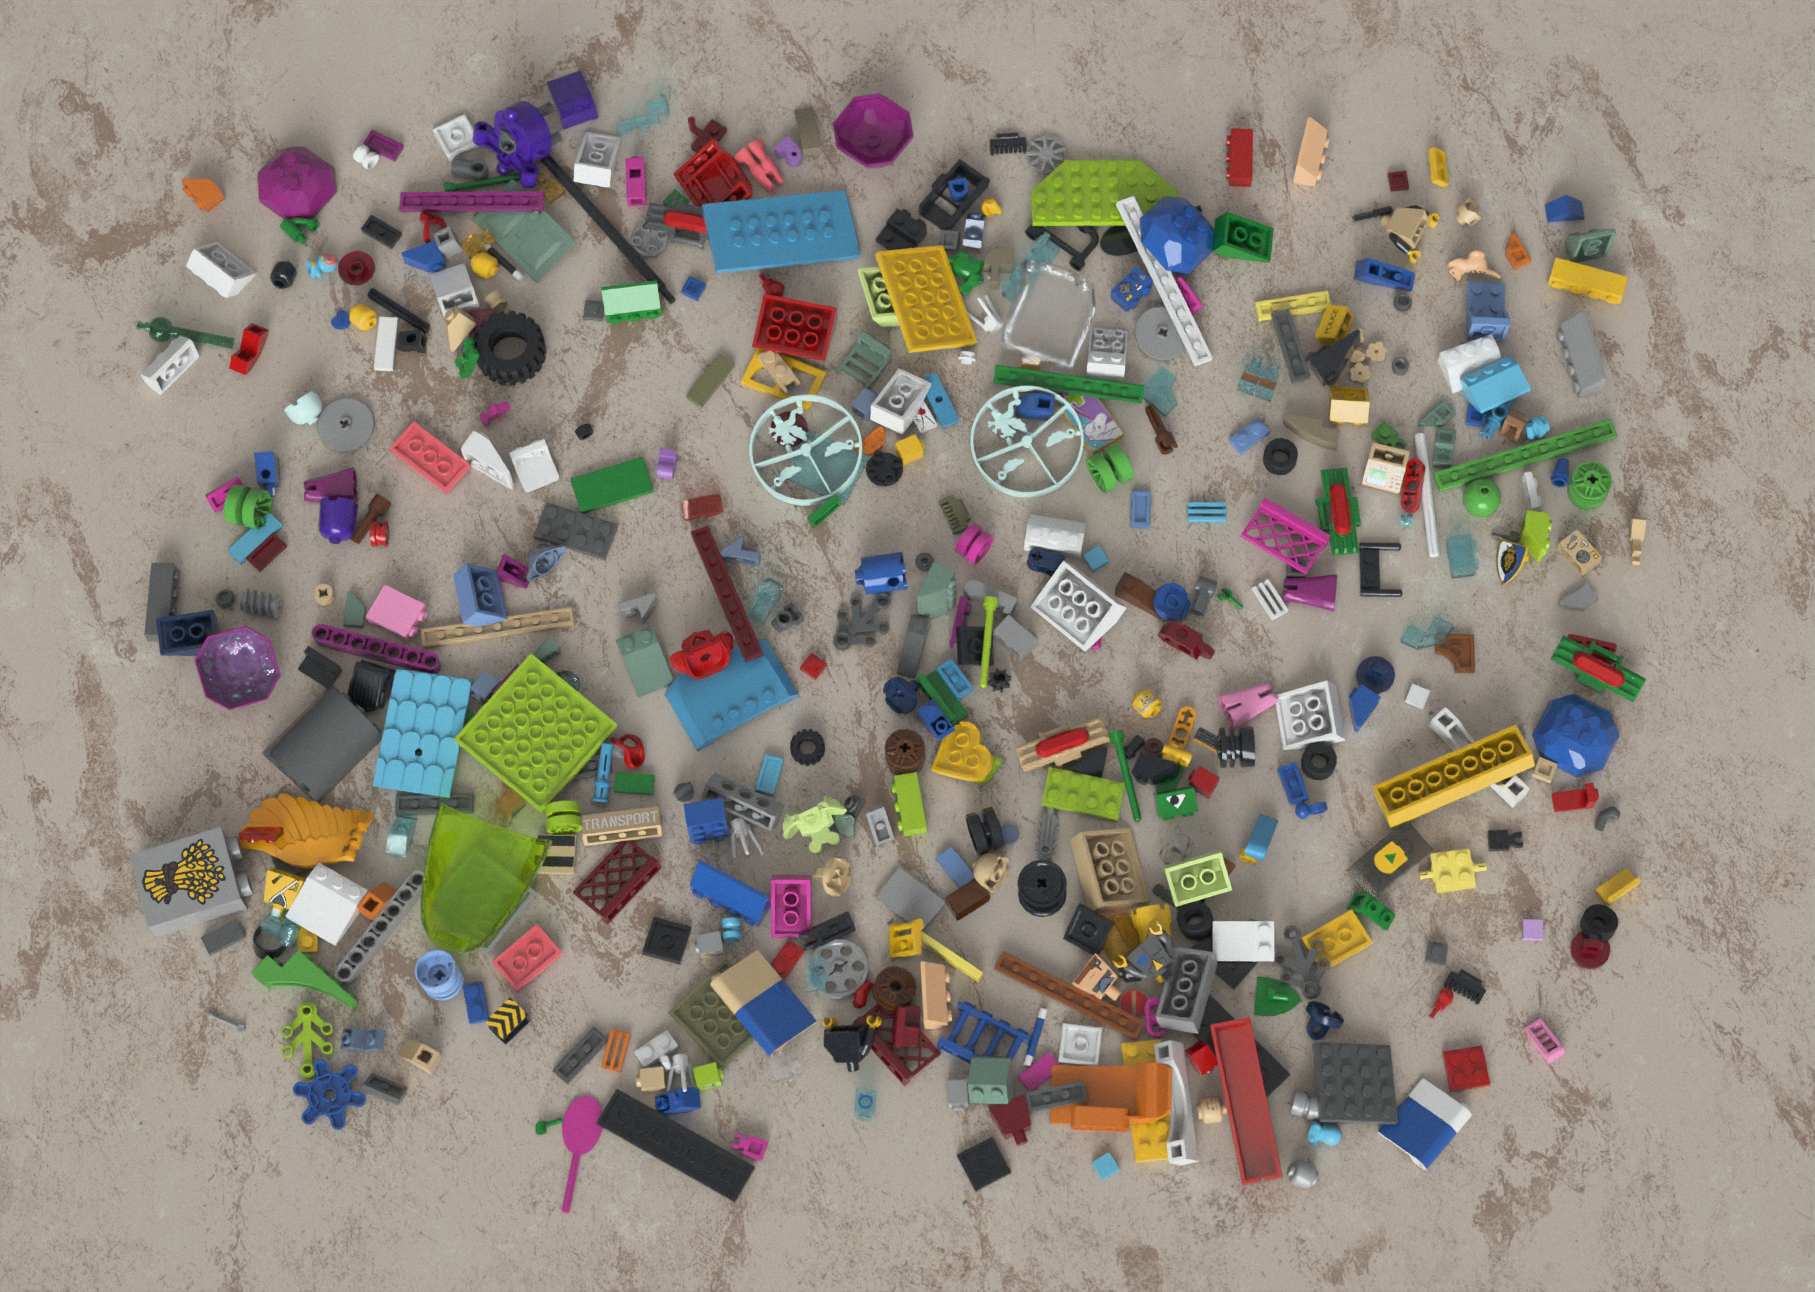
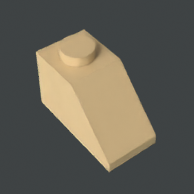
[444,305,476,352]

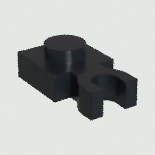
[1487,830,1523,851]

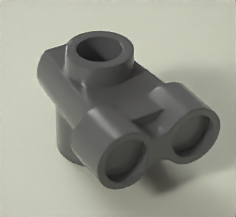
[771,603,805,633]

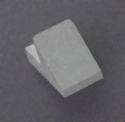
[618,593,657,625]
[864,804,895,846]

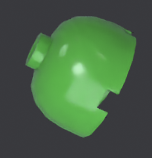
[1462,479,1501,518]

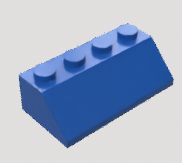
[690,860,771,927]

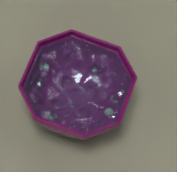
[194,625,281,710]

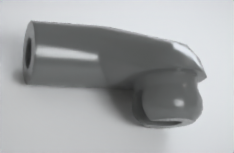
[1594,807,1620,831]

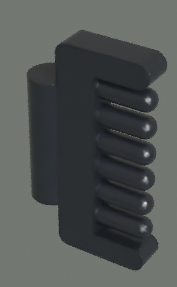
[989,132,1027,156]
[1444,969,1486,1005]

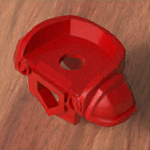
[670,630,734,680]

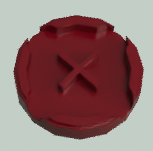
[1570,932,1610,970]

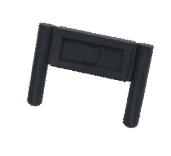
[1359,542,1403,597]

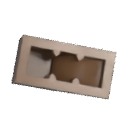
[1500,410,1529,443]

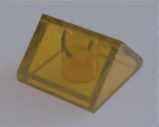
[1103,913,1141,965]

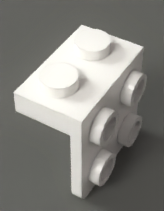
[509,439,559,492]

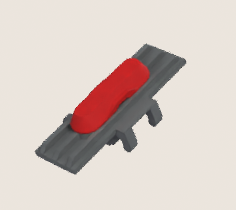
[644,203,709,249]

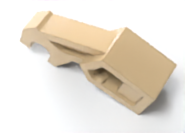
[1629,517,1646,565]

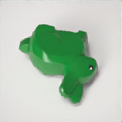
[948,251,984,296]

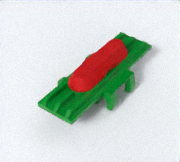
[1315,468,1361,556]
[1550,635,1646,702]

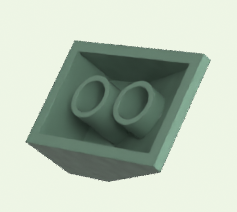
[1565,229,1616,263]
[616,626,674,697]

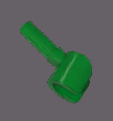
[1217,588,1243,610]
[535,1118,563,1135]

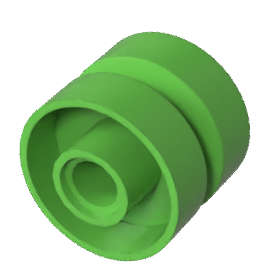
[1086,443,1134,494]
[224,484,272,530]

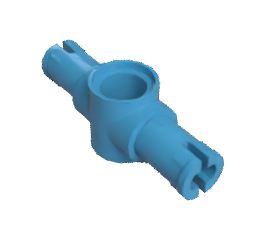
[1480,397,1517,440]

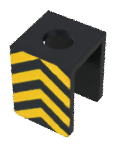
[486,997,531,1044]

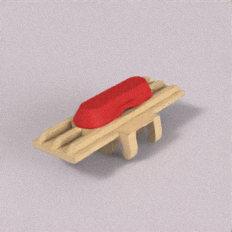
[1014,716,1110,773]

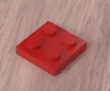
[1442,1046,1490,1092]

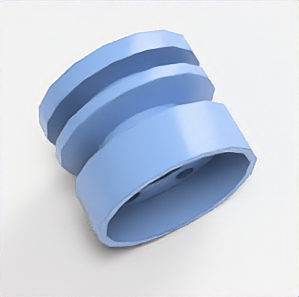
[415,950,464,1001]

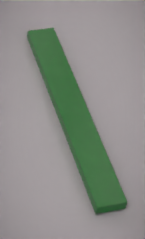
[993,365,1145,404]

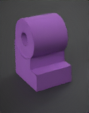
[774,136,802,167]
[657,448,678,480]

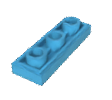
[922,372,959,429]

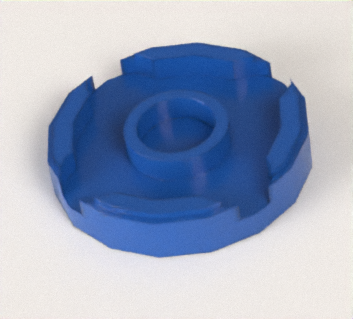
[1153,583,1190,621]

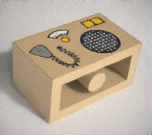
[1557,529,1602,577]

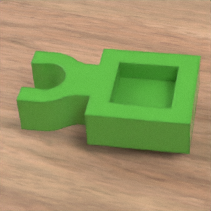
[1371,421,1407,448]

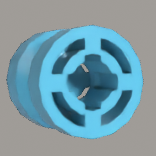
[721,918,741,942]

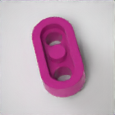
[1144,997,1166,1038]

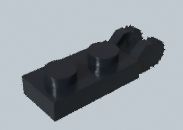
[798,911,856,951]

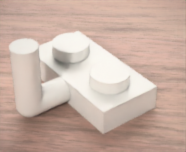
[634,1030,679,1070]

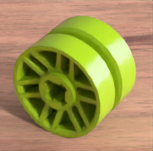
[545,801,582,835]

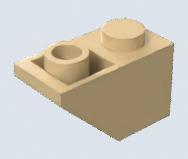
[397,1039,442,1074]

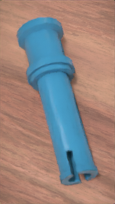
[591,743,614,803]

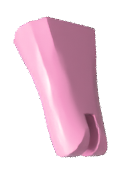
[1218,683,1278,730]

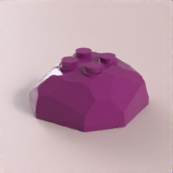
[833,93,914,169]
[257,146,337,220]

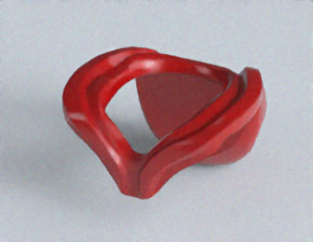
[419,211,447,244]
[611,734,645,769]

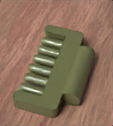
[939,495,971,535]

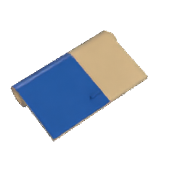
[710,949,817,1058]

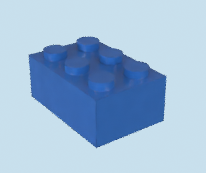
[683,798,730,845]

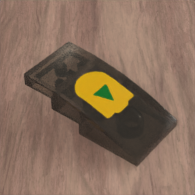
[1346,821,1434,898]

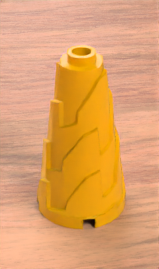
[1130,903,1171,983]

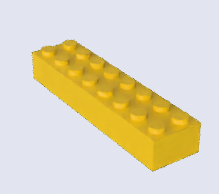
[1372,724,1535,829]

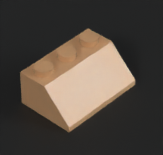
[1293,117,1330,187]
[920,961,952,1029]

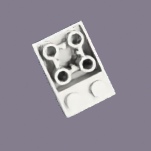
[429,263,481,318]
[1087,328,1128,382]

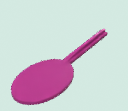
[561,1096,602,1213]

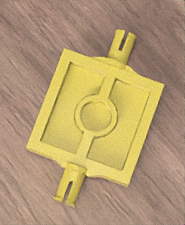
[1419,848,1487,893]

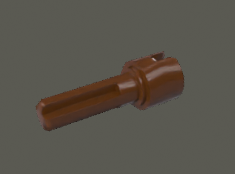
[1145,405,1178,455]
[350,494,391,544]

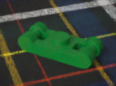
[455,338,480,379]

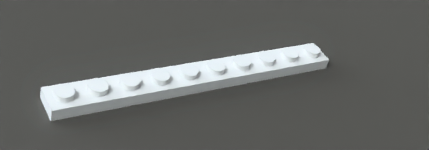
[1116,196,1213,367]

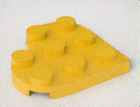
[931,722,993,782]

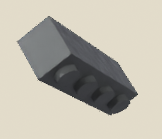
[144,563,180,641]

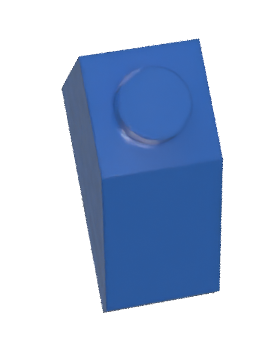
[401,240,446,273]
[1349,684,1381,732]

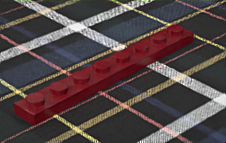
[690,525,763,662]

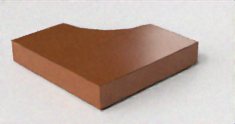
[1435,634,1475,673]

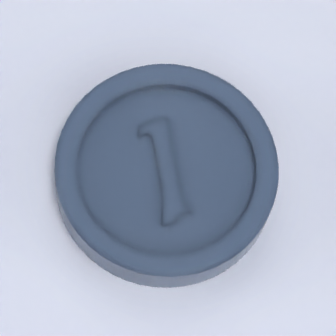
[1002,825,1019,845]

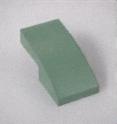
[1432,427,1456,469]

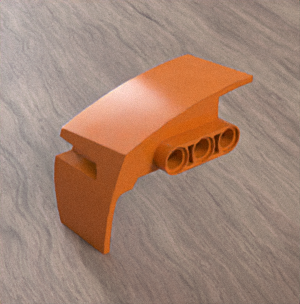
[1050,1062,1172,1132]

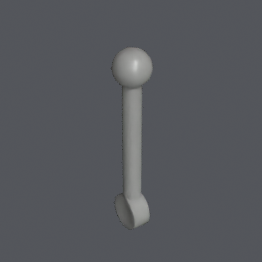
[207,1011,245,1032]

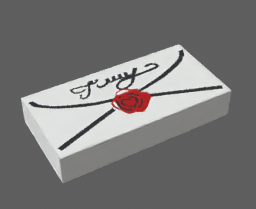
[913,401,937,435]

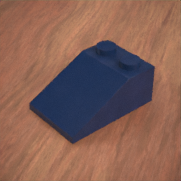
[156,610,219,656]

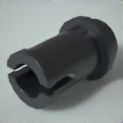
[1124,735,1145,760]

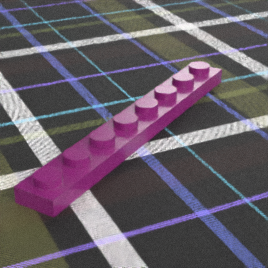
[399,191,545,212]

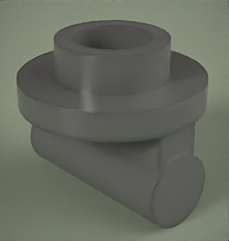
[673,782,694,802]
[844,795,866,818]

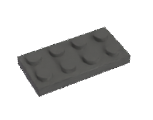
[533,502,618,561]

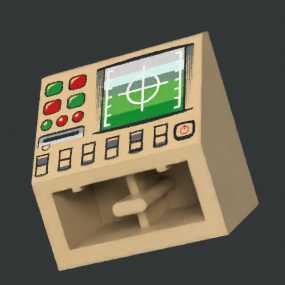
[1362,442,1410,494]

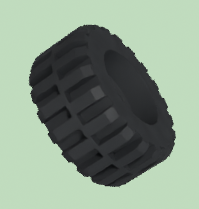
[473,311,546,386]

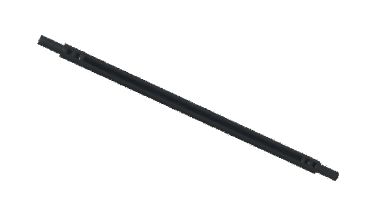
[540,154,676,304]

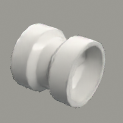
[353,144,379,170]

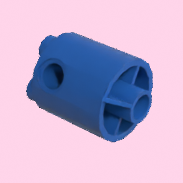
[855,552,908,595]

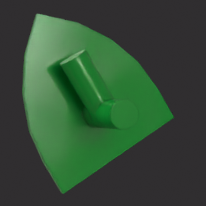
[1254,976,1302,1016]

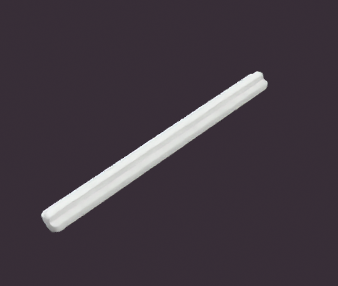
[1414,433,1440,557]

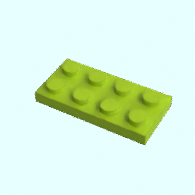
[1041,767,1125,822]

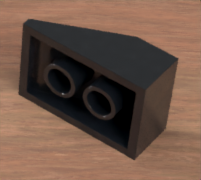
[1310,329,1361,386]

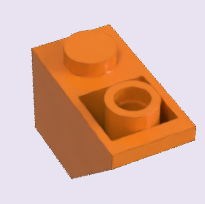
[181,178,225,212]
[357,882,397,922]

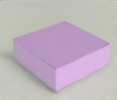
[1522,919,1543,941]

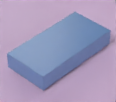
[1130,490,1151,529]
[936,847,974,888]

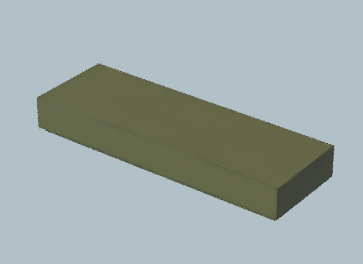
[686,354,735,408]

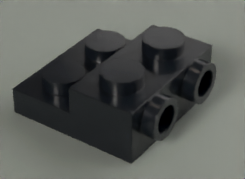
[876,208,927,250]

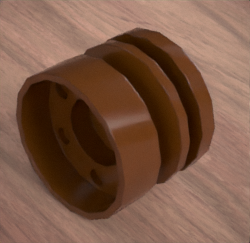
[884,729,926,775]

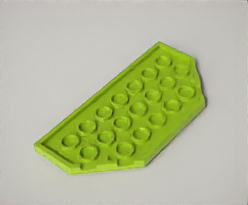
[1030,159,1178,226]

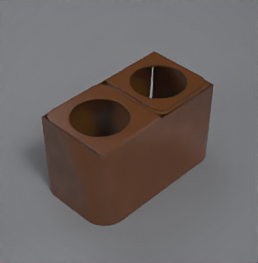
[945,878,990,921]

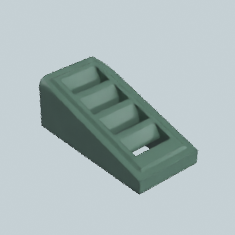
[533,638,561,663]

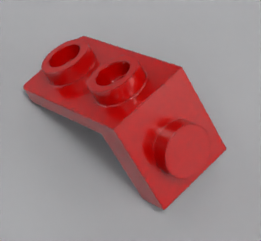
[1551,783,1599,812]

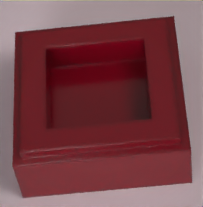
[1387,171,1409,192]

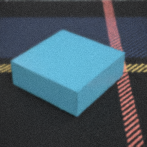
[1083,546,1109,572]
[1092,1152,1120,1181]

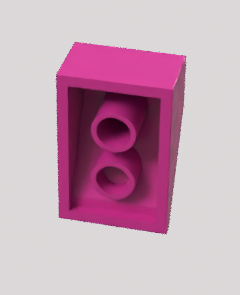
[771,875,812,938]

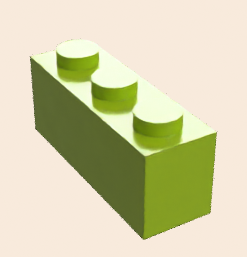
[891,772,927,837]

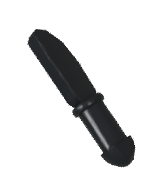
[1352,206,1393,222]

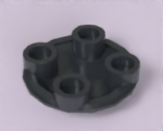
[865,451,903,487]

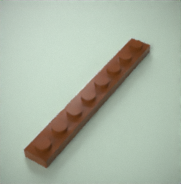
[994,951,1145,1041]

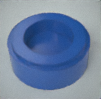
[1308,802,1328,815]

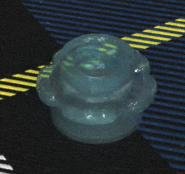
[1399,512,1413,530]

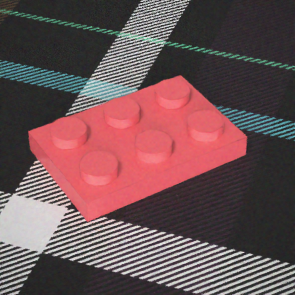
[491,924,563,992]

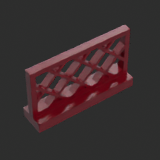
[573,840,662,924]
[853,1004,941,1086]

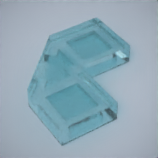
[1400,617,1454,650]

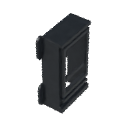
[919,159,990,230]

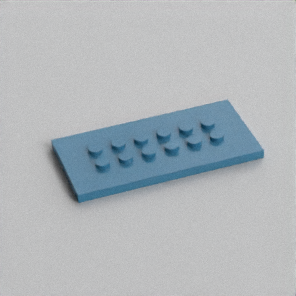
[702,190,860,273]

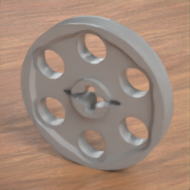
[809,939,868,999]

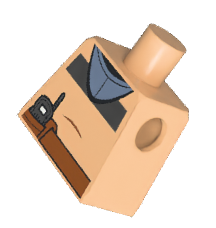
[1072,953,1122,1001]

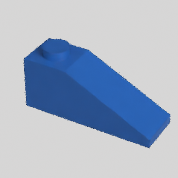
[1353,258,1415,291]

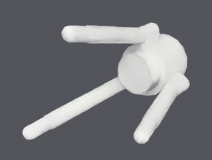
[967,295,1003,333]
[729,818,764,859]
[666,1054,697,1092]

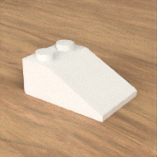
[574,132,621,187]
[870,368,932,435]
[461,431,514,490]
[1212,921,1274,961]

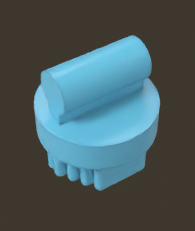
[1526,415,1550,440]

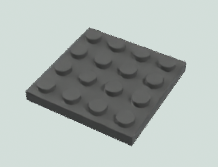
[1312,1042,1398,1125]

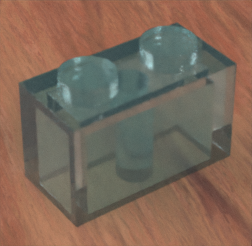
[1445,534,1479,579]

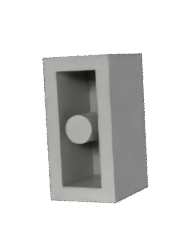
[993,615,1037,661]

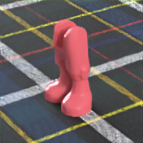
[734,139,784,192]

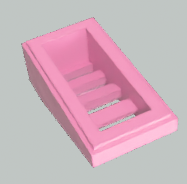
[1524,1018,1564,1064]

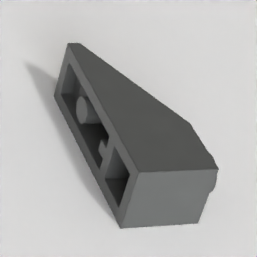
[897,614,930,678]

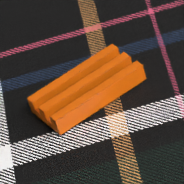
[601,1029,631,1073]

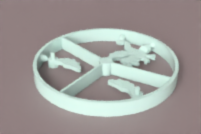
[970,386,1084,498]
[749,395,863,506]

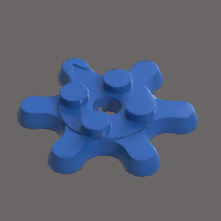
[293,1059,366,1130]

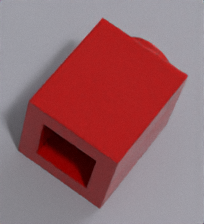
[1188,766,1220,799]
[1185,1040,1218,1075]

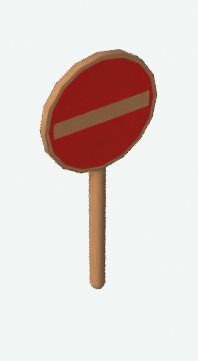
[1108,989,1148,1018]

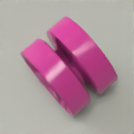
[954,523,994,565]

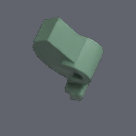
[835,813,856,837]

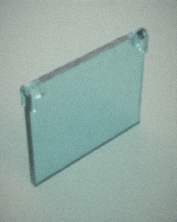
[786,430,870,506]

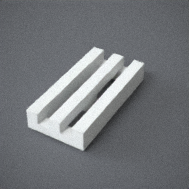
[1252,579,1288,621]

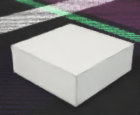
[1405,684,1430,710]

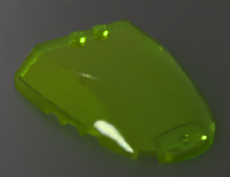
[421,803,552,953]

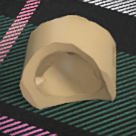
[1455,198,1483,226]

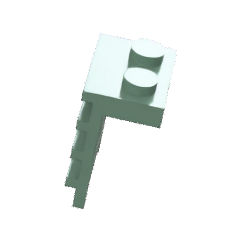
[835,330,892,389]

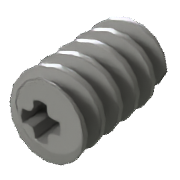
[240,588,283,619]

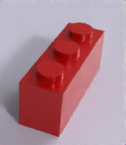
[1226,128,1253,187]

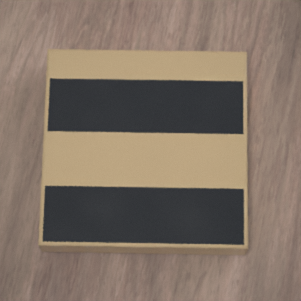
[535,835,577,875]

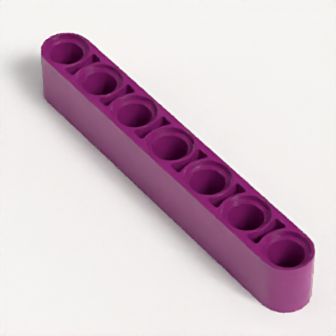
[312,624,441,674]

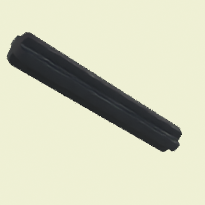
[367,288,430,333]

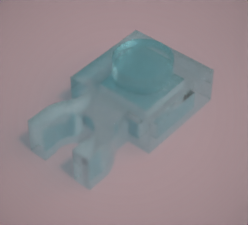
[804,956,827,993]

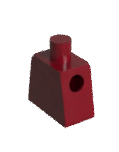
[989,1094,1031,1146]

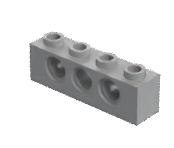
[701,773,784,832]

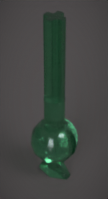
[136,317,234,349]

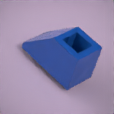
[1015,393,1055,421]
[917,699,955,741]
[655,1087,701,1115]

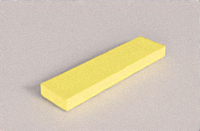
[1255,290,1331,321]
[921,931,983,983]

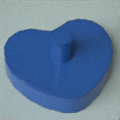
[331,310,350,330]

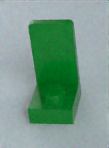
[1346,892,1396,930]

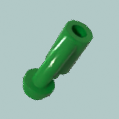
[280,217,320,245]

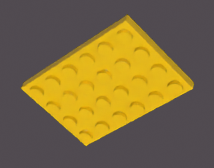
[875,245,977,353]

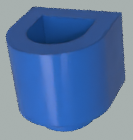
[948,177,968,202]

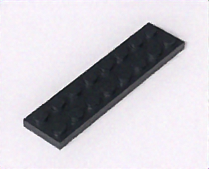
[596,1089,755,1203]

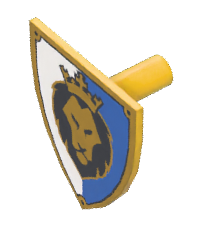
[1496,538,1529,585]

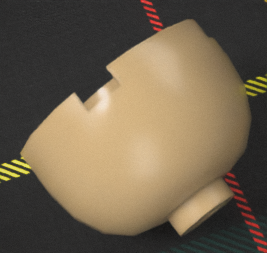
[973,852,1010,893]

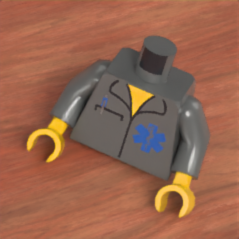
[1113,920,1175,982]

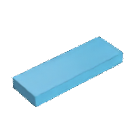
[227,513,283,565]

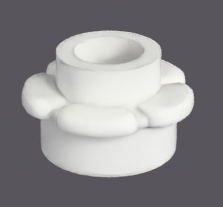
[958,351,976,365]

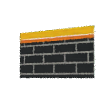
[1192,727,1217,754]

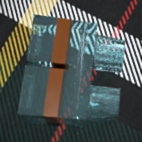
[1237,358,1279,402]

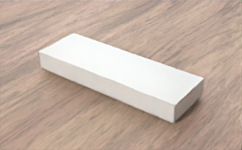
[374,317,399,371]

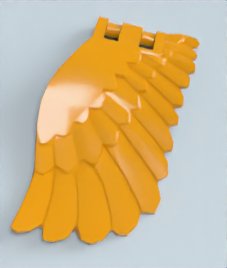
[239,793,374,869]

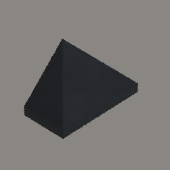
[1072,747,1108,778]

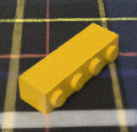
[1547,257,1628,304]

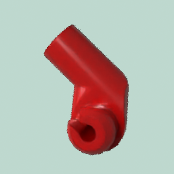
[853,980,873,1009]

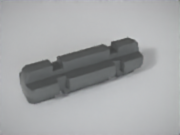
[1152,883,1185,911]

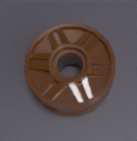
[872,966,916,1011]

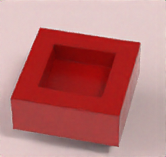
[800,653,827,680]

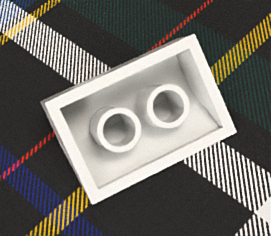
[186,242,257,298]
[1437,334,1501,394]
[141,336,200,395]
[1024,514,1087,559]

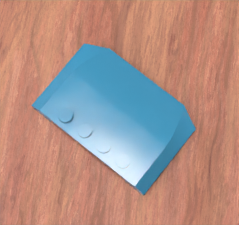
[665,639,799,752]

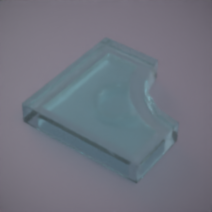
[1143,366,1178,417]

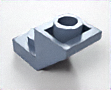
[962,212,986,248]
[340,1028,386,1052]

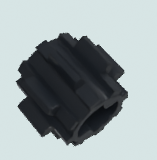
[988,668,1011,693]

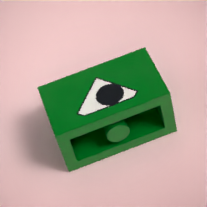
[1153,786,1198,820]

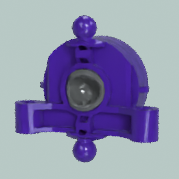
[472,101,562,189]

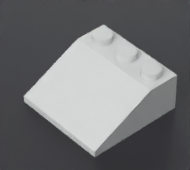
[1276,680,1346,751]
[286,863,369,946]

